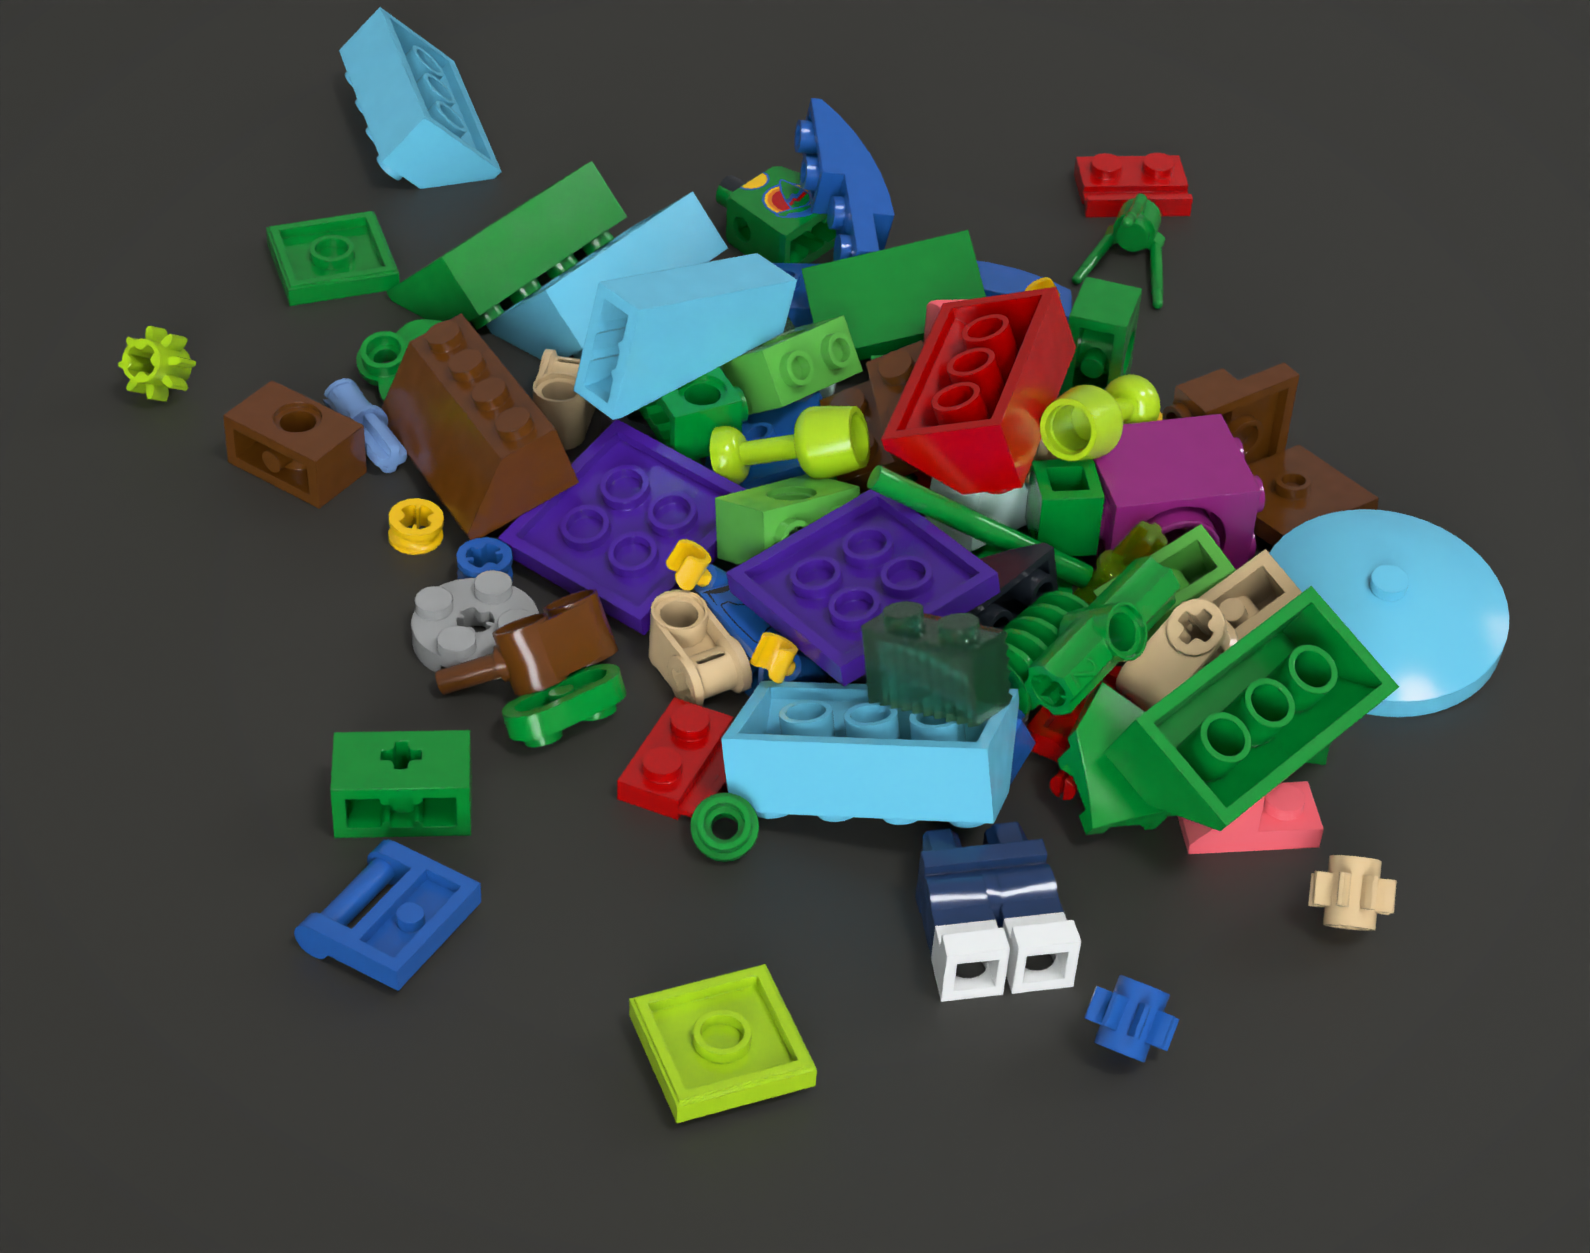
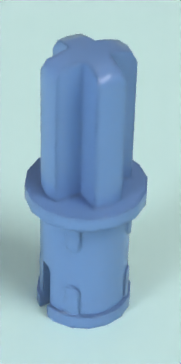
[323,378,407,473]

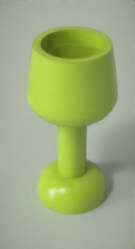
[1040,374,1160,461]
[710,406,870,485]

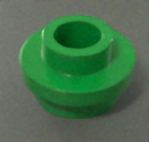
[691,793,759,862]

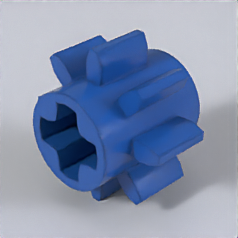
[1084,975,1180,1063]

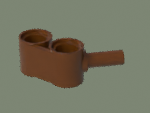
[435,589,619,696]

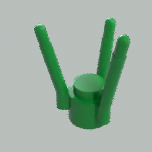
[1071,193,1165,309]

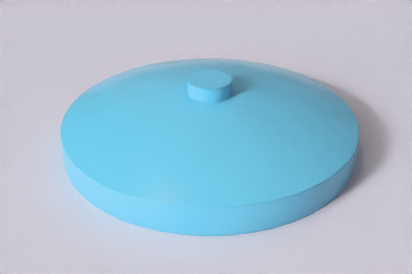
[1269,509,1509,717]

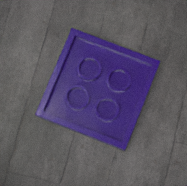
[498,419,747,635]
[726,489,1000,687]

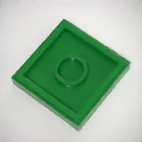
[266,211,400,306]

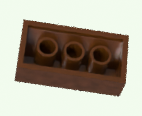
[382,313,579,540]

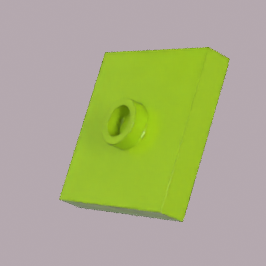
[629,964,817,1123]

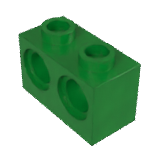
[639,365,748,460]

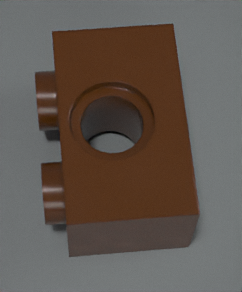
[223,380,367,509]

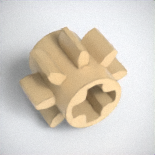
[1308,855,1397,931]

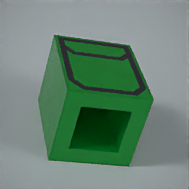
[1025,459,1105,556]

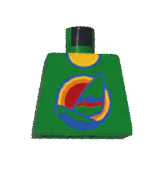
[716,166,836,263]

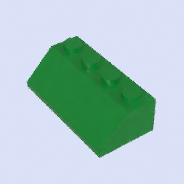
[386,161,627,330]
[1103,586,1399,831]

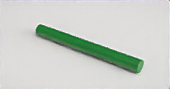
[867,465,1093,589]

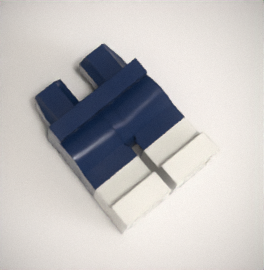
[915,822,1081,1002]

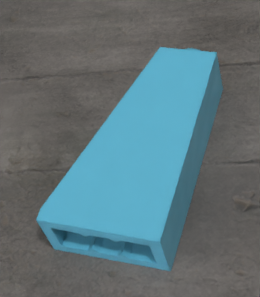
[573,253,797,420]

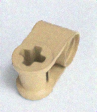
[533,349,596,450]
[648,589,752,706]
[1115,599,1239,712]

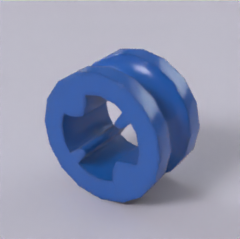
[456,537,513,582]

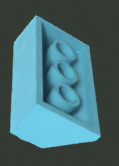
[339,7,502,189]
[486,191,728,360]
[721,681,1019,828]

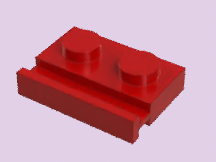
[1074,153,1193,218]
[617,697,734,820]

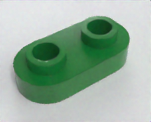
[501,664,627,747]

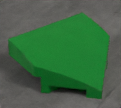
[1057,682,1176,835]

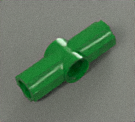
[1024,556,1181,715]

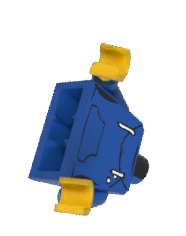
[665,539,830,697]

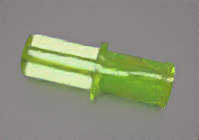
[1073,521,1168,605]

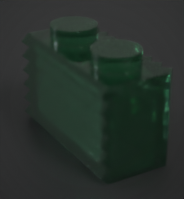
[861,601,1013,727]

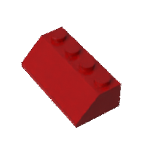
[881,287,1076,495]

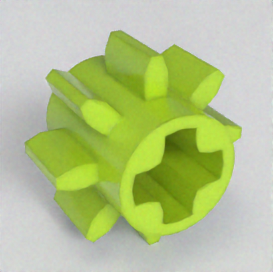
[118,326,196,402]

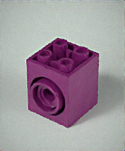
[1083,414,1265,588]

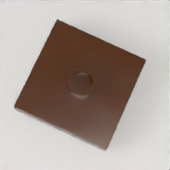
[1248,445,1379,547]

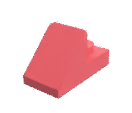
[1177,781,1324,854]

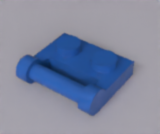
[294,839,481,991]

